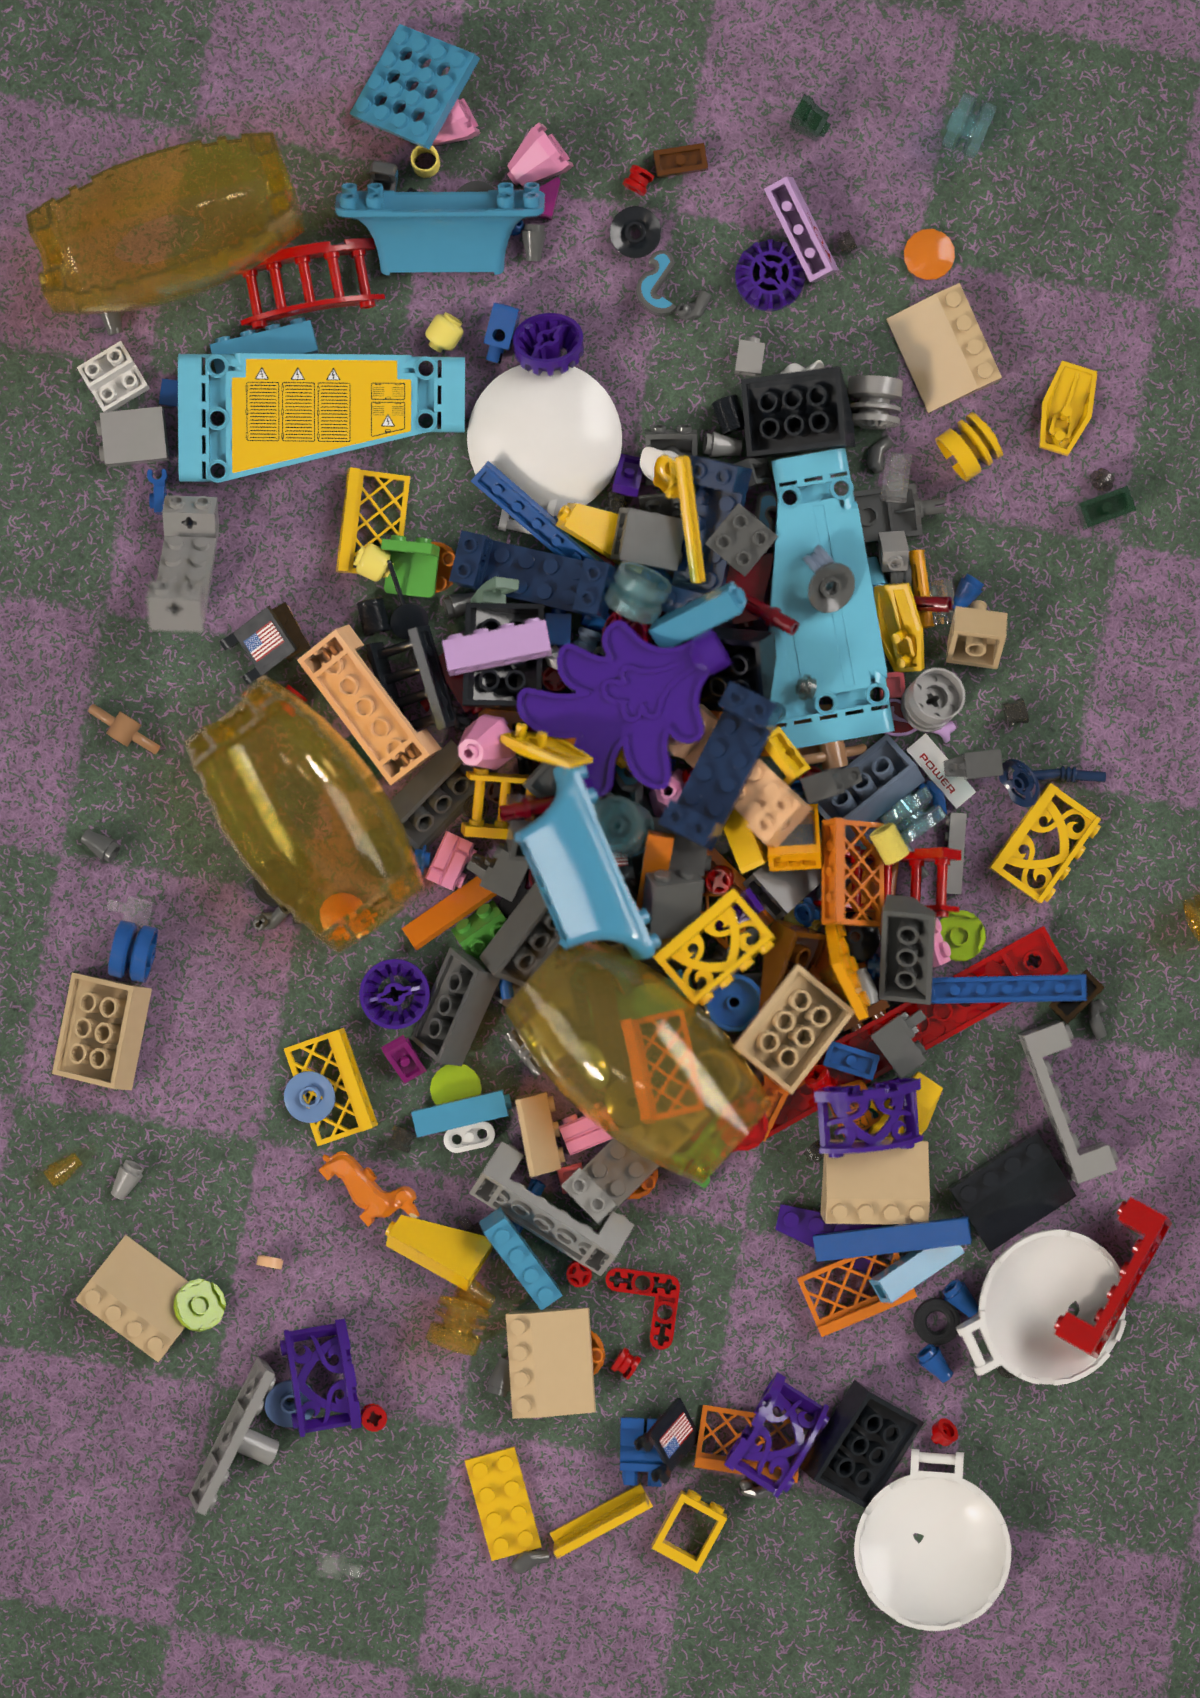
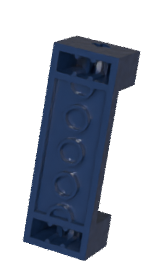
[655,455,752,613]
[449,530,618,620]
[659,681,783,851]

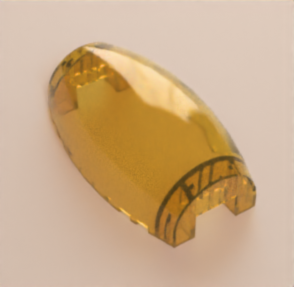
[26,132,305,315]
[184,677,426,953]
[505,940,771,1184]

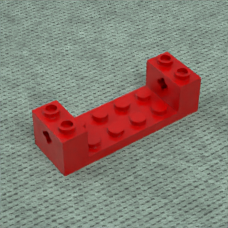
[1053,1197,1172,1359]

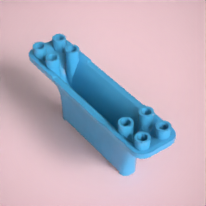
[335,182,545,276]
[515,765,661,960]

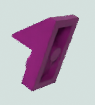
[381,1035,427,1084]

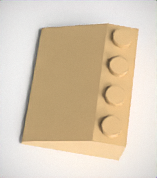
[886,283,1002,413]
[732,964,855,1094]
[52,972,152,1090]
[821,1139,930,1224]
[75,1235,189,1362]
[506,1308,596,1418]

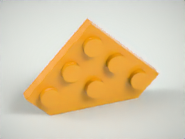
[825,924,871,1020]

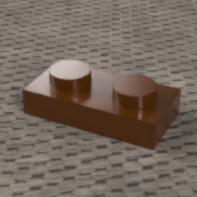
[653,143,708,178]
[842,999,890,1033]

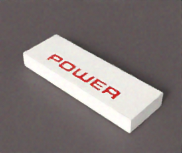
[906,733,976,809]

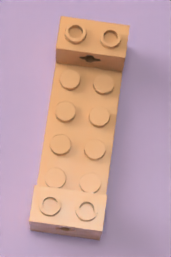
[297,625,442,785]
[669,703,812,847]

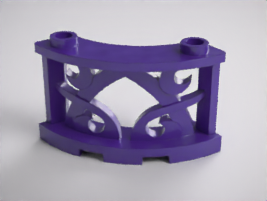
[814,1077,923,1158]
[280,1318,362,1437]
[724,1372,830,1498]

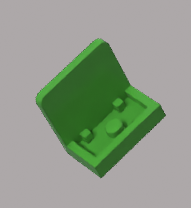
[381,535,440,598]
[451,900,507,960]

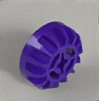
[735,239,805,311]
[513,313,584,377]
[359,959,430,1029]

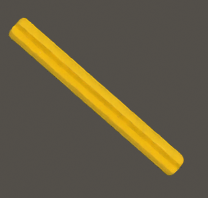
[675,455,706,584]

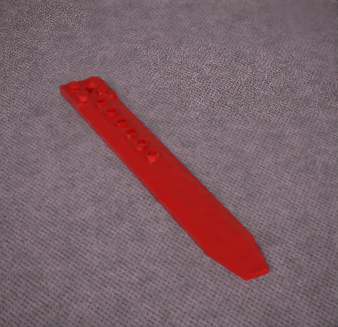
[688,926,1069,1161]

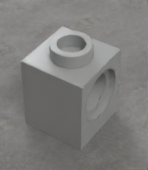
[734,337,765,377]
[877,531,909,572]

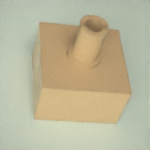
[946,600,1008,669]

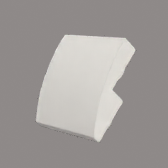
[77,341,150,412]

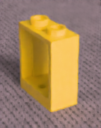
[764,726,811,786]
[652,1489,727,1574]

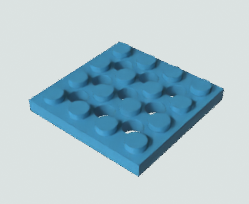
[349,24,480,150]

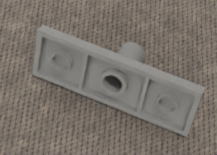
[188,1357,279,1515]

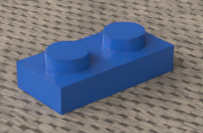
[822,1041,880,1081]

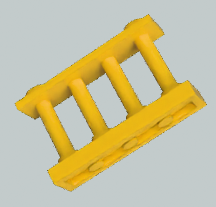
[461,767,536,839]

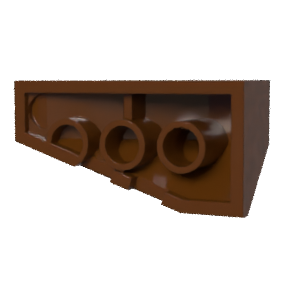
[759,920,827,1011]

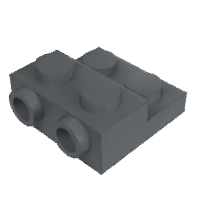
[645,424,697,485]

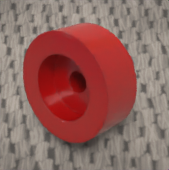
[931,1418,958,1446]

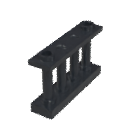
[365,625,459,730]

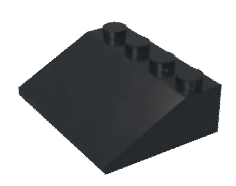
[741,366,855,458]
[462,602,545,712]
[674,626,776,712]
[948,1131,1076,1252]
[799,1380,924,1508]

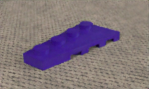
[775,1204,882,1276]

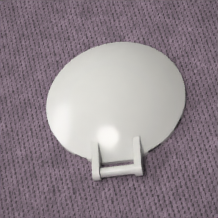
[467,365,622,534]
[956,1230,1128,1385]
[854,1449,1011,1631]

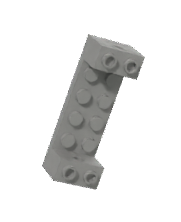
[147,495,219,632]
[1018,1020,1119,1184]
[561,1080,710,1226]
[469,1142,634,1276]

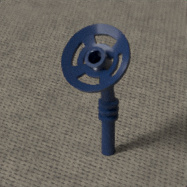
[999,759,1106,807]

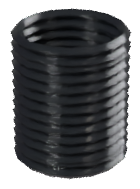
[711,394,745,435]
[356,597,391,636]

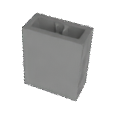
[96,406,170,467]

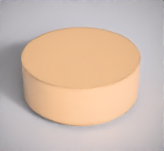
[256,1255,283,1270]

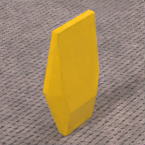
[1039,361,1097,456]
[874,583,925,673]
[500,723,593,768]
[868,1071,943,1138]

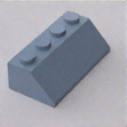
[810,734,925,841]

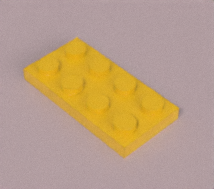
[464,1446,542,1561]

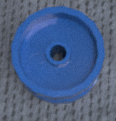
[108,920,158,983]
[703,972,761,1031]

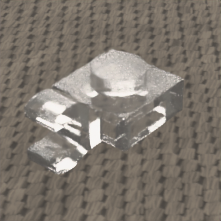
[929,579,955,625]
[106,896,154,926]
[315,1548,363,1581]

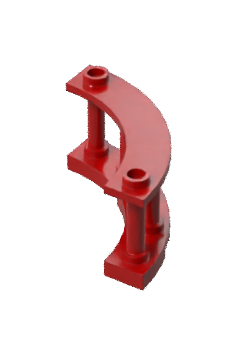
[230,238,385,329]
[814,844,962,918]

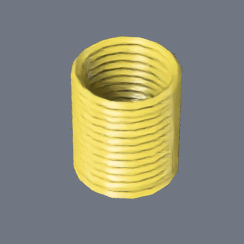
[411,145,440,178]
[870,823,909,865]

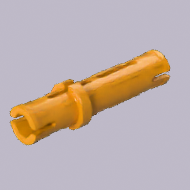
[909,549,935,629]

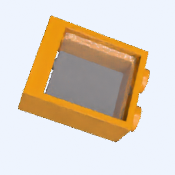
[767,804,822,871]

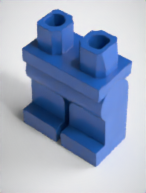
[620,1417,664,1487]

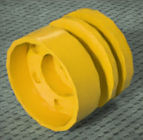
[935,412,1003,482]

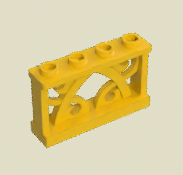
[988,783,1101,904]
[653,888,776,1006]

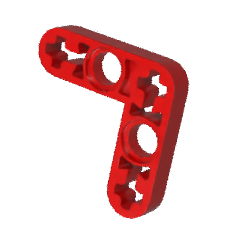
[605,1267,680,1350]

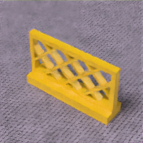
[336,467,410,578]
[284,1028,378,1146]
[550,1483,653,1558]

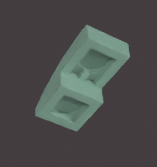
[470,577,519,603]

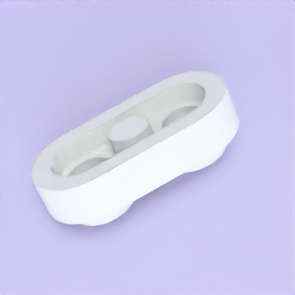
[444,1121,495,1153]

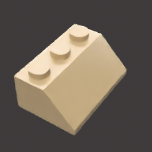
[515,1091,565,1177]

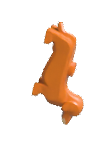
[319,1151,420,1227]

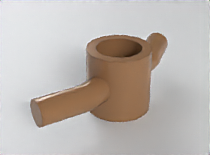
[88,704,160,754]
[802,740,867,770]

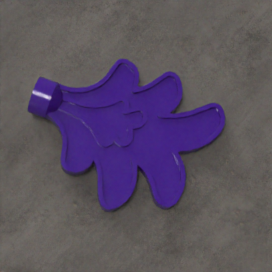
[517,620,732,797]

